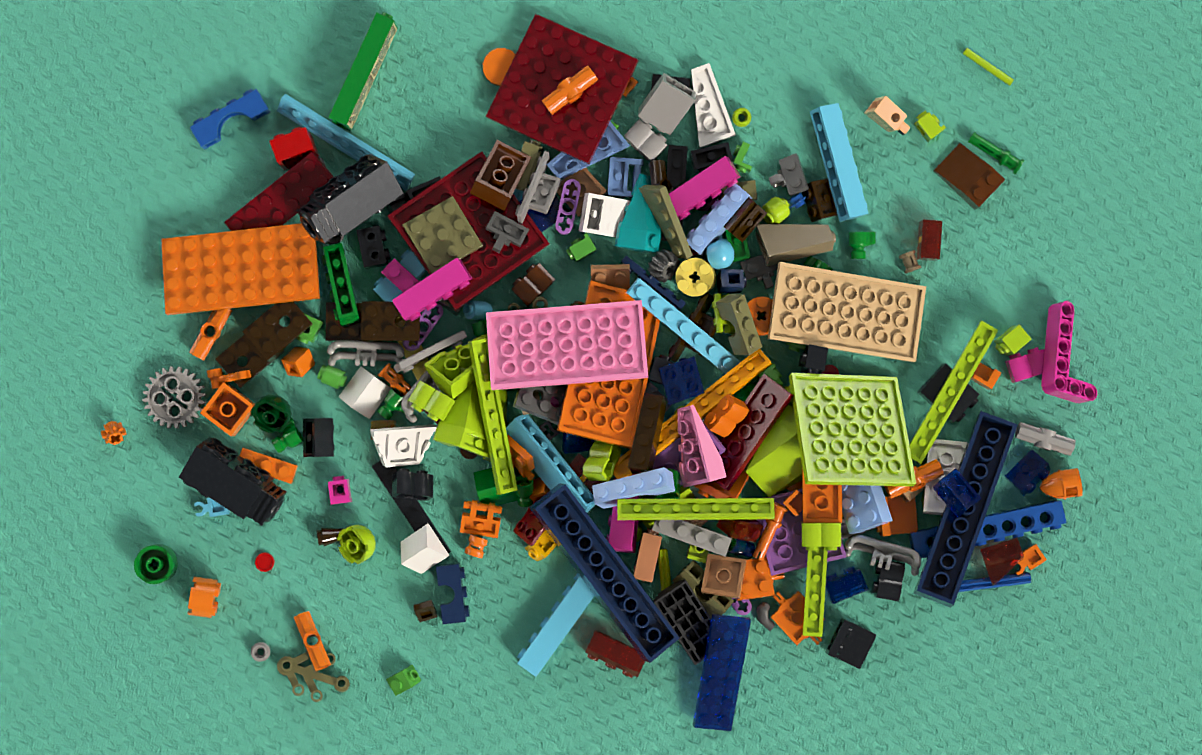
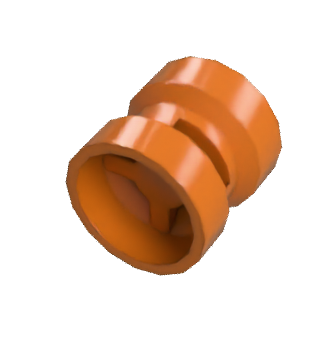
[464,534,488,558]

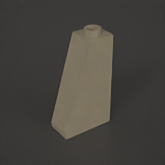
[755,224,836,266]

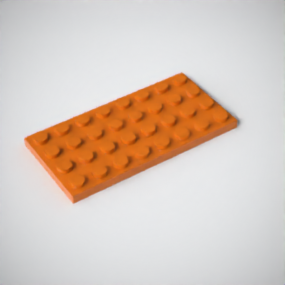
[161,223,320,315]
[557,281,660,449]

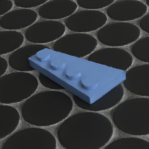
[546,121,630,179]

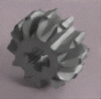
[648,249,680,283]

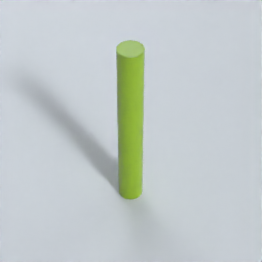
[963,48,1014,86]

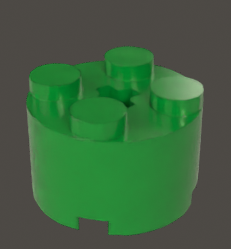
[134,544,178,584]

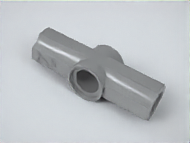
[1015,422,1076,456]

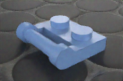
[607,157,644,198]

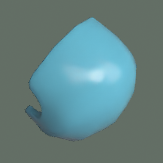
[707,239,734,269]

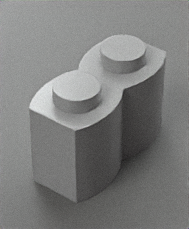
[624,119,667,162]

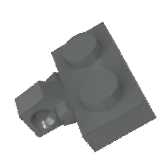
[769,153,809,196]
[485,211,529,253]
[740,255,778,289]

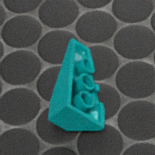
[615,174,661,253]

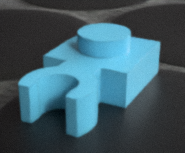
[194,498,230,517]

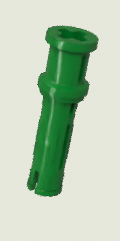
[968,132,1024,174]

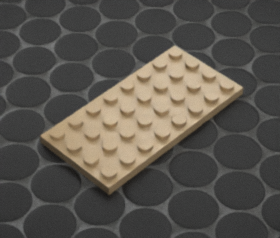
[767,262,926,362]

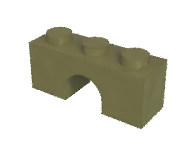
[716,294,762,355]
[672,560,734,622]

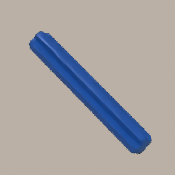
[959,572,1031,592]

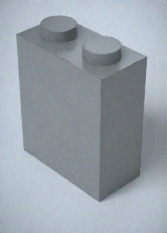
[638,73,696,135]

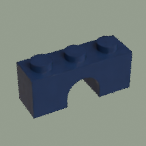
[436,563,470,624]

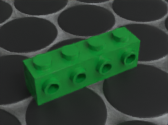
[321,243,360,326]

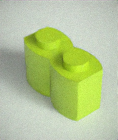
[408,380,455,422]
[583,440,621,482]
[802,522,841,550]

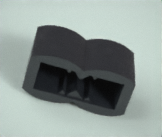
[392,468,433,501]
[872,561,905,601]

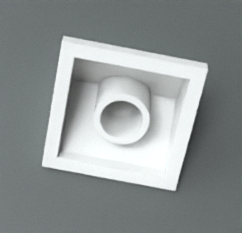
[339,366,392,419]
[400,524,450,574]

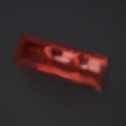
[585,630,645,678]

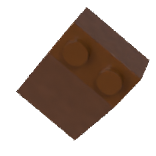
[470,140,531,210]
[933,143,1005,210]

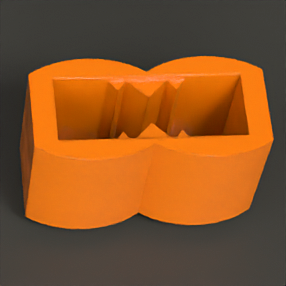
[704,394,749,437]

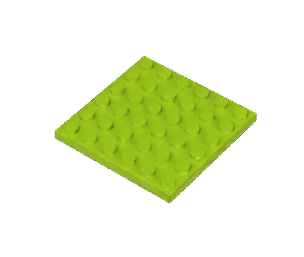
[789,373,916,486]

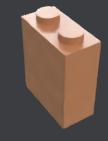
[633,528,662,582]

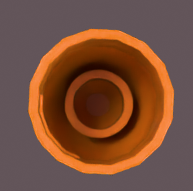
[1039,468,1082,500]

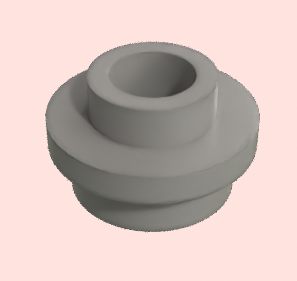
[251,642,270,662]

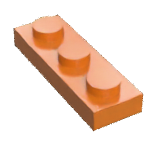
[240,448,298,484]

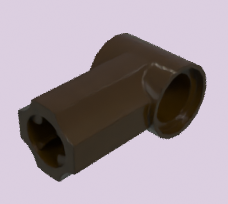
[649,160,673,193]

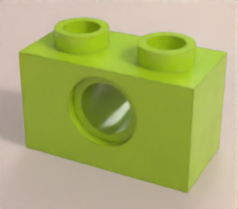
[994,324,1032,356]

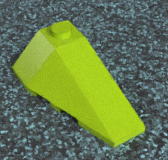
[424,334,488,399]

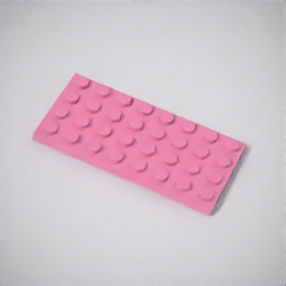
[486,300,648,390]

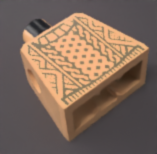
[864,96,910,135]

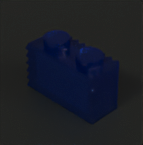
[825,566,868,604]

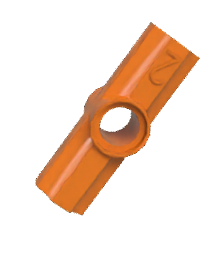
[542,66,598,115]
[189,309,233,360]
[884,459,944,499]
[294,611,331,671]

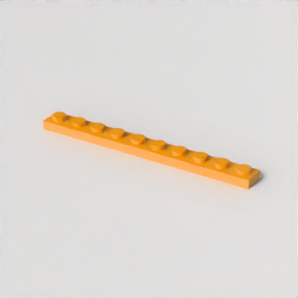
[613,349,772,479]

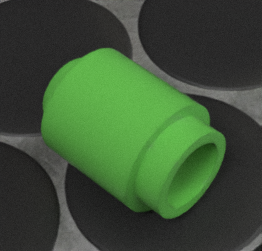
[317,365,347,389]

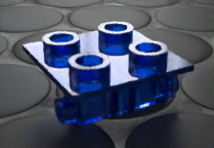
[659,356,705,405]

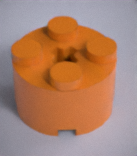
[747,296,773,336]
[188,576,221,618]

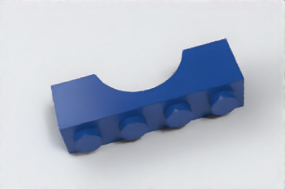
[190,89,271,150]

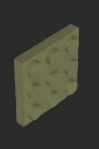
[403,196,483,274]

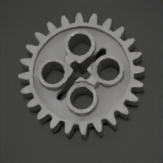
[142,366,206,429]

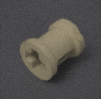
[899,250,922,274]

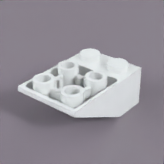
[578,193,631,238]

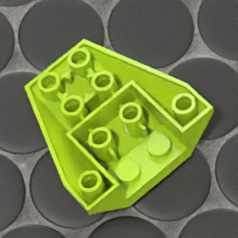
[433,380,507,462]
[744,404,802,497]

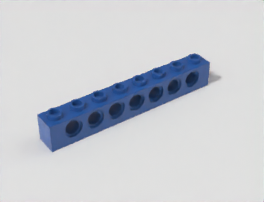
[908,500,1067,558]

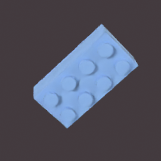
[842,485,893,534]

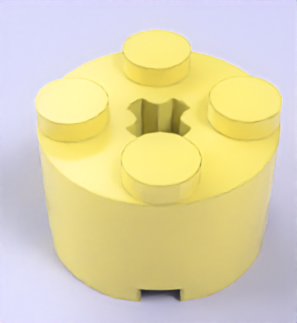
[675,258,716,296]

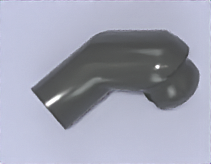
[756,602,776,631]

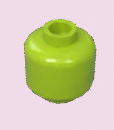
[762,197,790,224]

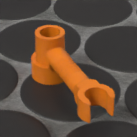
[207,368,251,389]

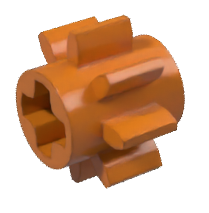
[101,421,127,445]

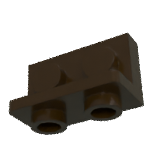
[802,178,838,222]

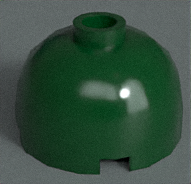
[251,394,292,433]

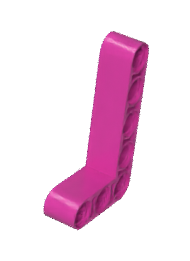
[1041,301,1097,404]

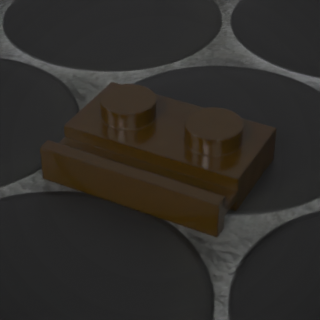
[724,197,767,243]

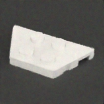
[370,424,437,467]

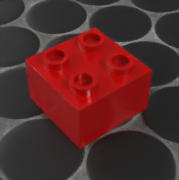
[269,127,320,171]

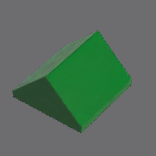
[473,468,517,506]

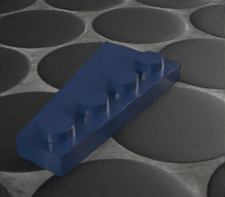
[621,256,686,311]

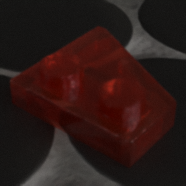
[980,538,1024,585]

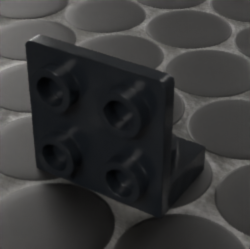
[825,618,876,669]

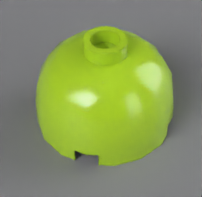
[337,525,376,564]

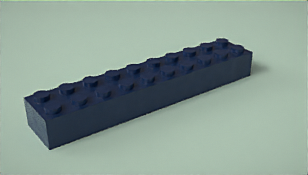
[914,411,1018,608]
[529,483,679,663]

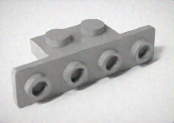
[515,151,561,224]

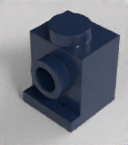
[717,269,747,294]

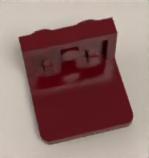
[513,500,545,546]

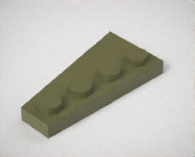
[639,185,693,259]

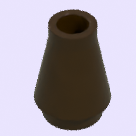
[316,528,344,547]

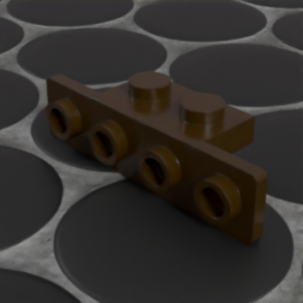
[668,292,716,363]

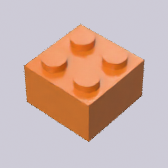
[200,382,255,436]

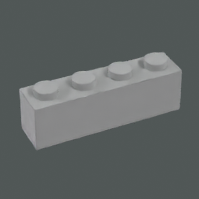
[652,520,732,557]

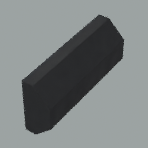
[653,579,727,665]

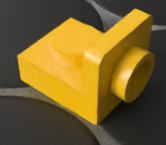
[525,529,557,561]

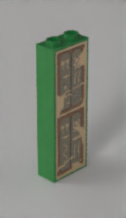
[328,12,398,131]

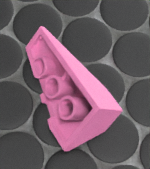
[677,405,726,488]

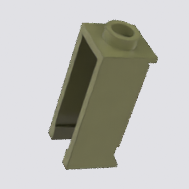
[516,140,543,191]

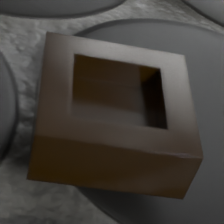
[413,600,438,623]

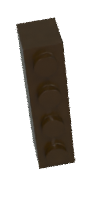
[628,393,667,474]

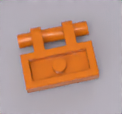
[507,435,535,480]
[460,500,503,538]

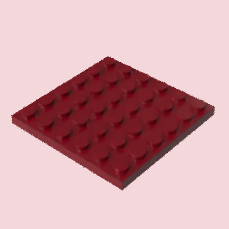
[486,14,639,164]
[387,151,550,311]

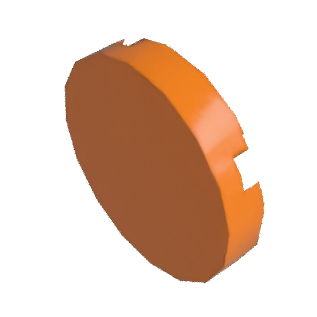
[483,48,516,86]

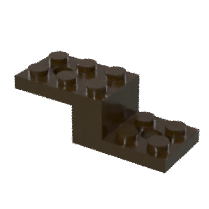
[325,301,420,342]
[215,302,313,388]

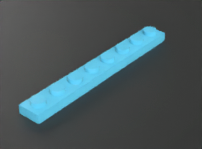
[277,94,415,191]
[626,278,744,388]

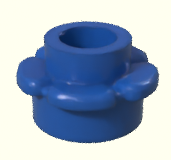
[788,193,806,209]

